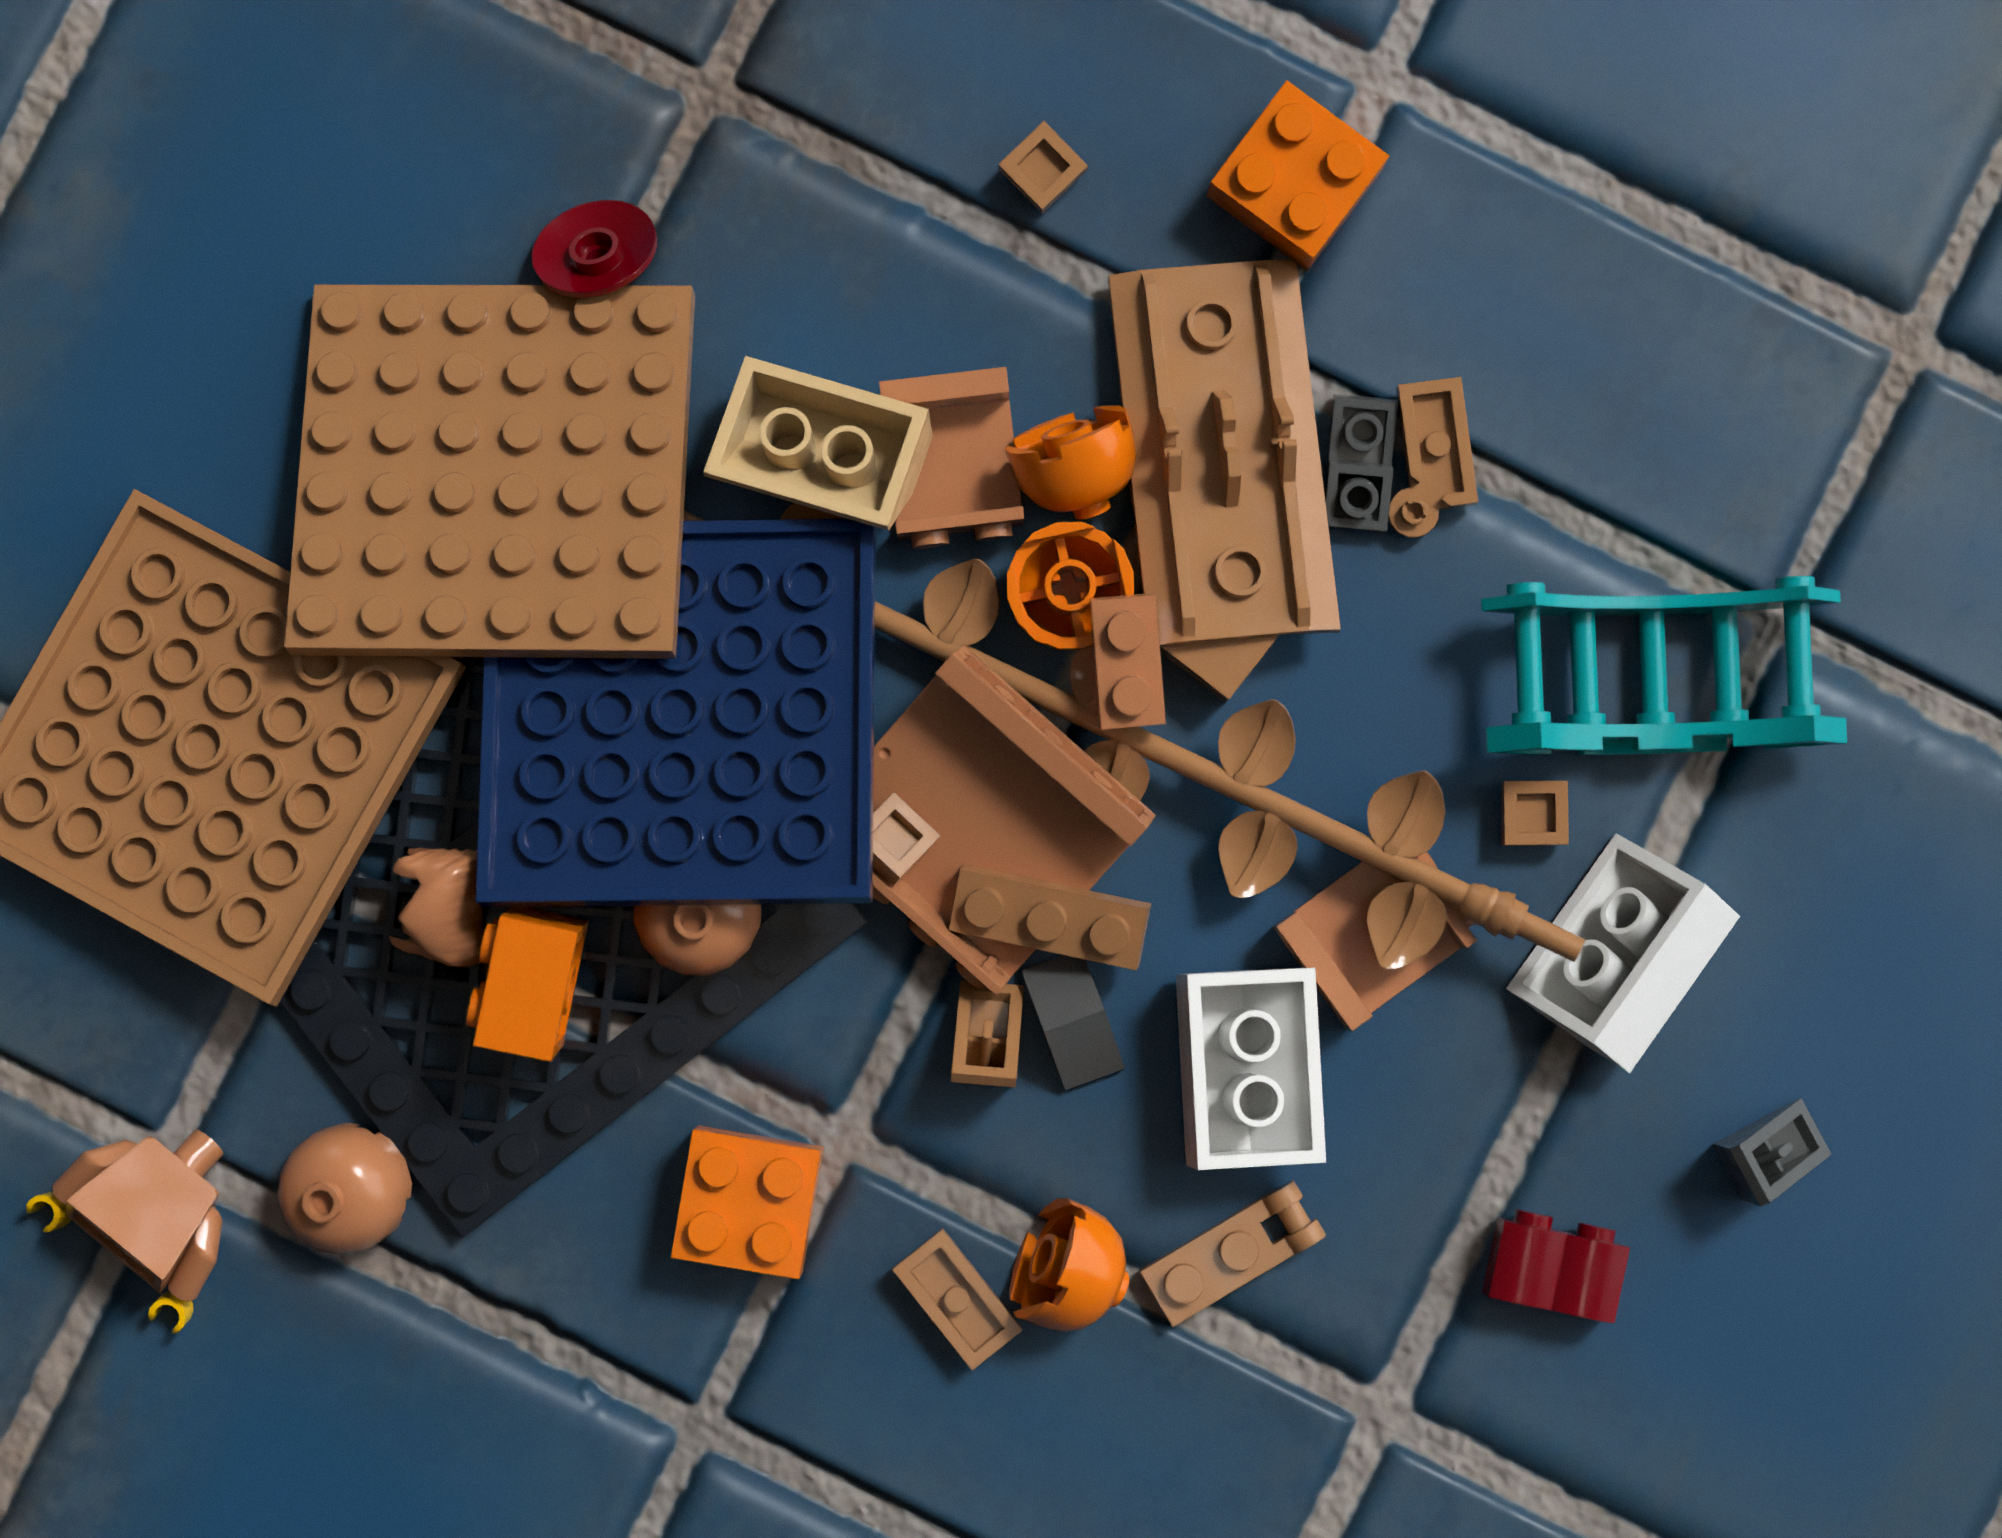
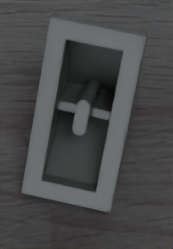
[1021,955,1125,1090]
[1713,1098,1832,1207]

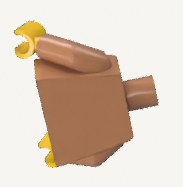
[26,1129,224,1333]

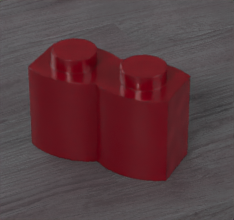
[1482,1209,1630,1324]

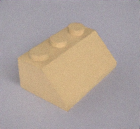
[703,356,933,531]

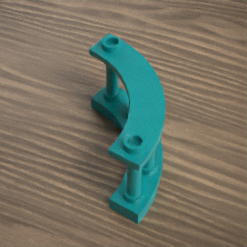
[1481,576,1847,755]

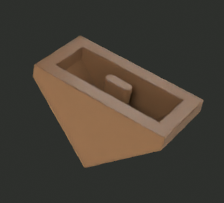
[1160,635,1279,703]
[951,980,1024,1088]

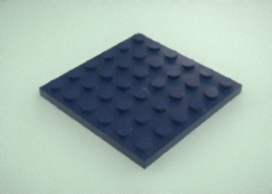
[476,518,876,907]

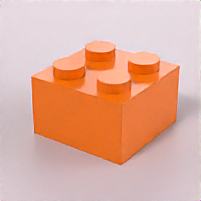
[1206,80,1390,271]
[466,907,589,1061]
[671,1125,824,1279]

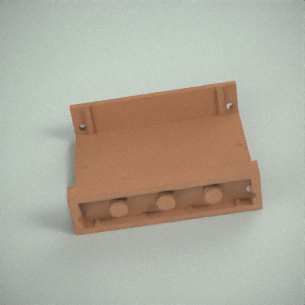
[872,644,1156,995]

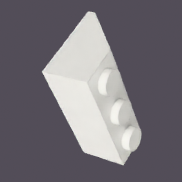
[1506,833,1740,1073]
[1176,968,1326,1170]

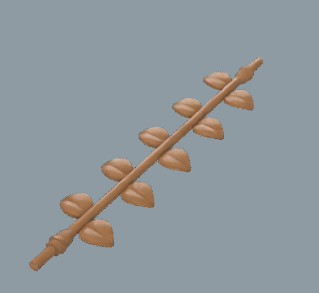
[683,503,1585,969]

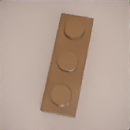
[949,864,1152,971]

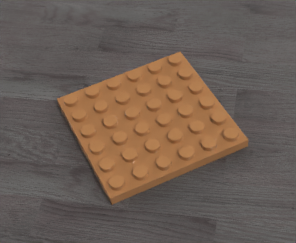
[284,285,695,659]
[0,489,467,1007]

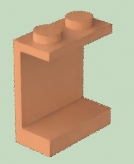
[879,367,1024,549]
[1272,852,1477,1031]

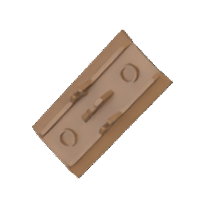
[1107,260,1341,648]

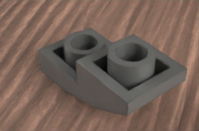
[1325,394,1398,531]

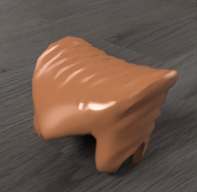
[389,847,485,968]

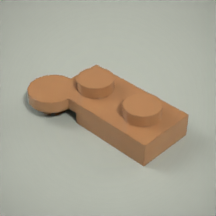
[1388,377,1478,538]

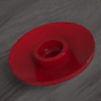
[532,200,657,298]

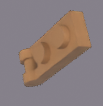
[1139,1180,1326,1327]

